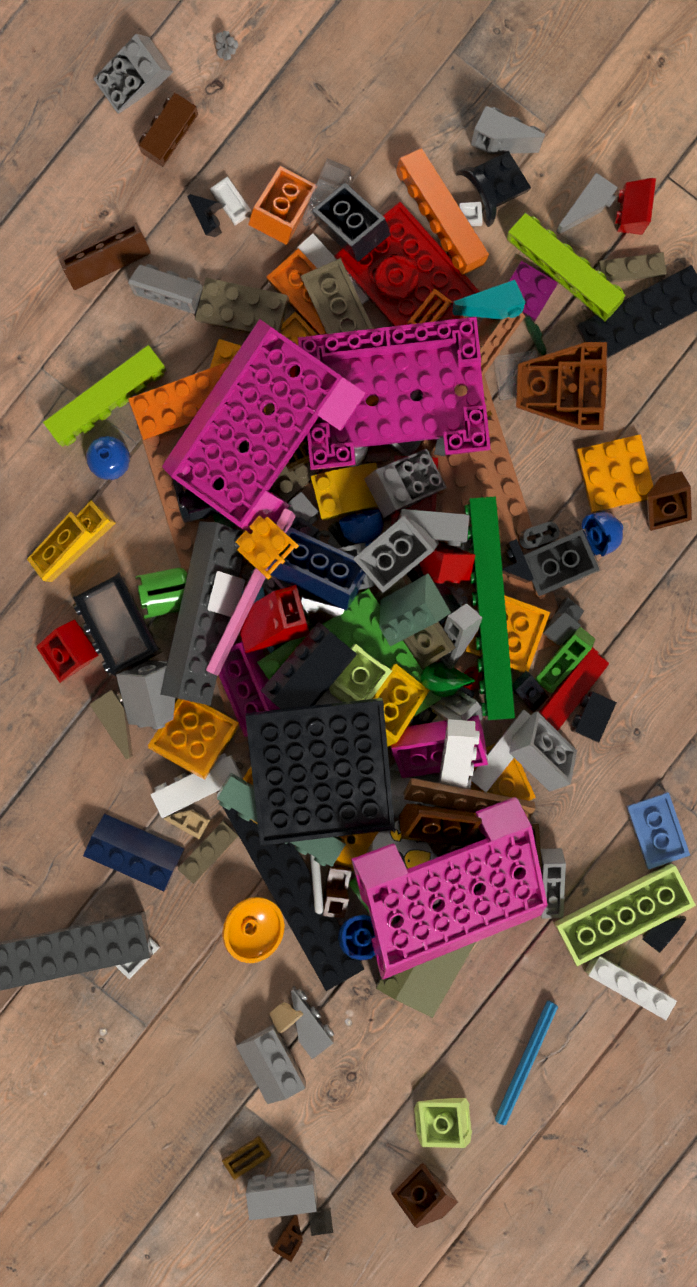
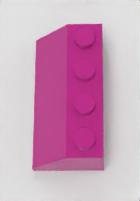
[219,642,280,737]
[391,715,488,778]

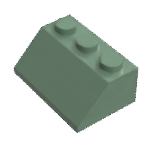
[379,574,451,646]

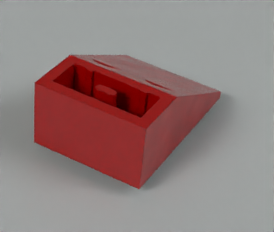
[240,585,309,653]

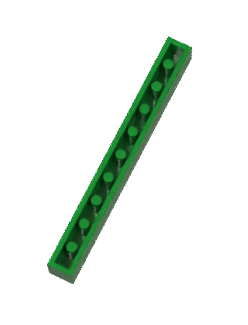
[464,496,515,720]

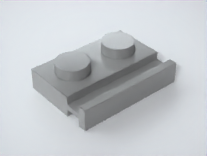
[430,690,481,722]

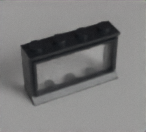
[73,572,162,676]

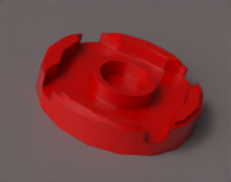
[375,255,419,300]

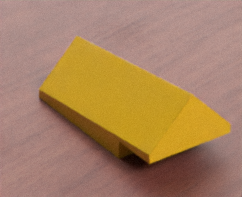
[27,500,116,582]

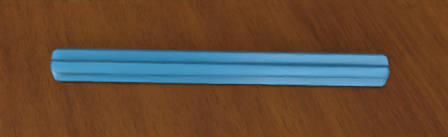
[495,1001,558,1126]

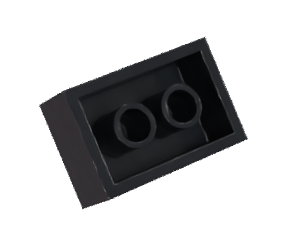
[312,183,391,262]

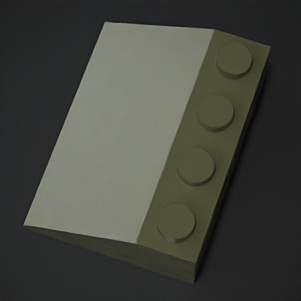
[376,942,476,1018]

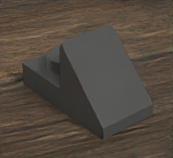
[543,598,584,646]

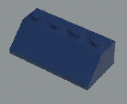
[268,527,366,611]
[83,814,185,892]

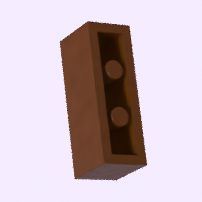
[139,92,198,167]

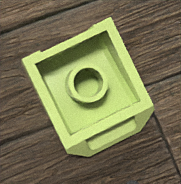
[329,644,392,702]
[414,1098,472,1148]

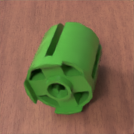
[135,568,188,619]

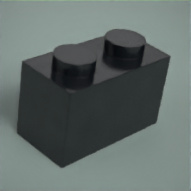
[571,691,617,743]

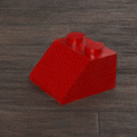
[614,178,656,235]
[419,542,475,583]
[36,619,99,683]

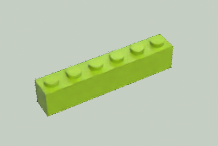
[507,213,625,322]
[43,345,166,447]

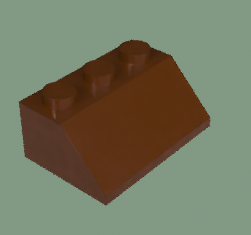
[399,804,482,847]

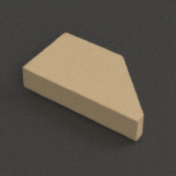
[164,809,210,839]
[269,1003,303,1034]

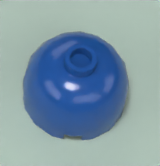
[86,436,130,480]
[339,509,384,546]
[581,512,623,557]
[338,915,376,960]

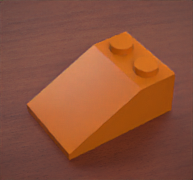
[248,166,318,245]

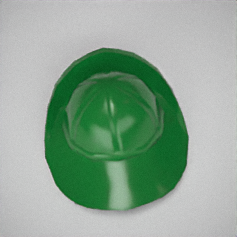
[421,662,475,697]

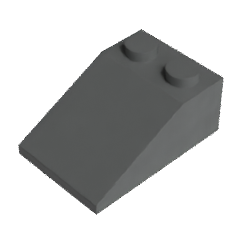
[524,529,601,596]

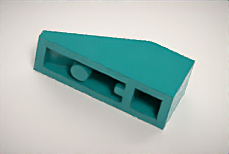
[452,280,525,319]

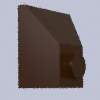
[647,471,692,531]
[392,1163,458,1228]

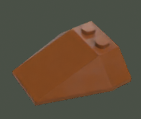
[516,342,607,430]

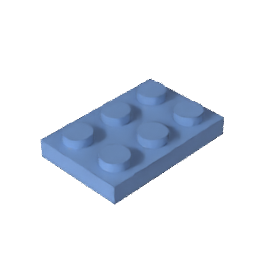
[626,792,690,869]

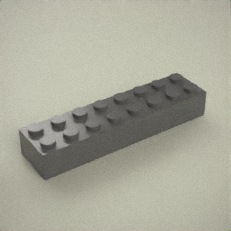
[160,521,244,706]
[0,911,153,991]

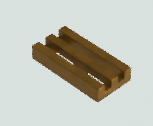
[222,1135,271,1180]

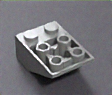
[93,34,173,114]
[471,106,545,154]
[364,449,447,518]

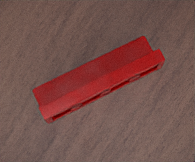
[539,647,609,731]

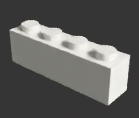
[438,719,479,789]
[150,753,243,818]
[585,955,677,1020]

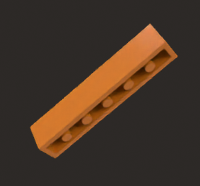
[396,148,489,275]

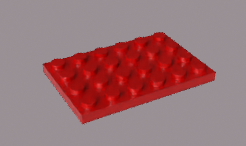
[334,202,480,326]

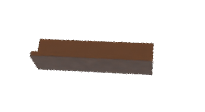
[59,222,151,290]

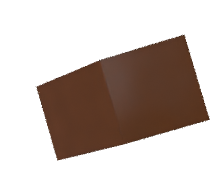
[323,865,352,918]

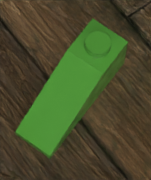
[535,627,595,693]

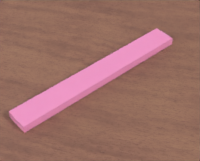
[206,508,296,676]

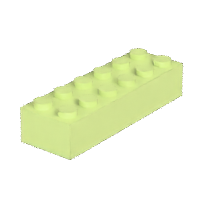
[553,863,696,966]

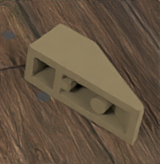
[89,690,133,759]

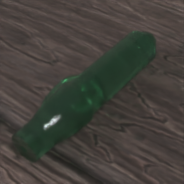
[524,316,547,356]

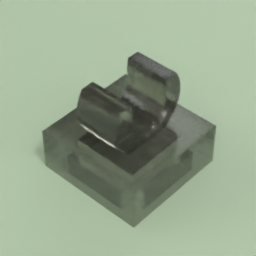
[309,1208,333,1236]

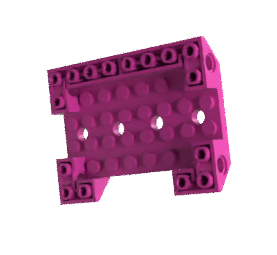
[298,317,491,470]
[162,319,366,534]
[352,797,548,980]

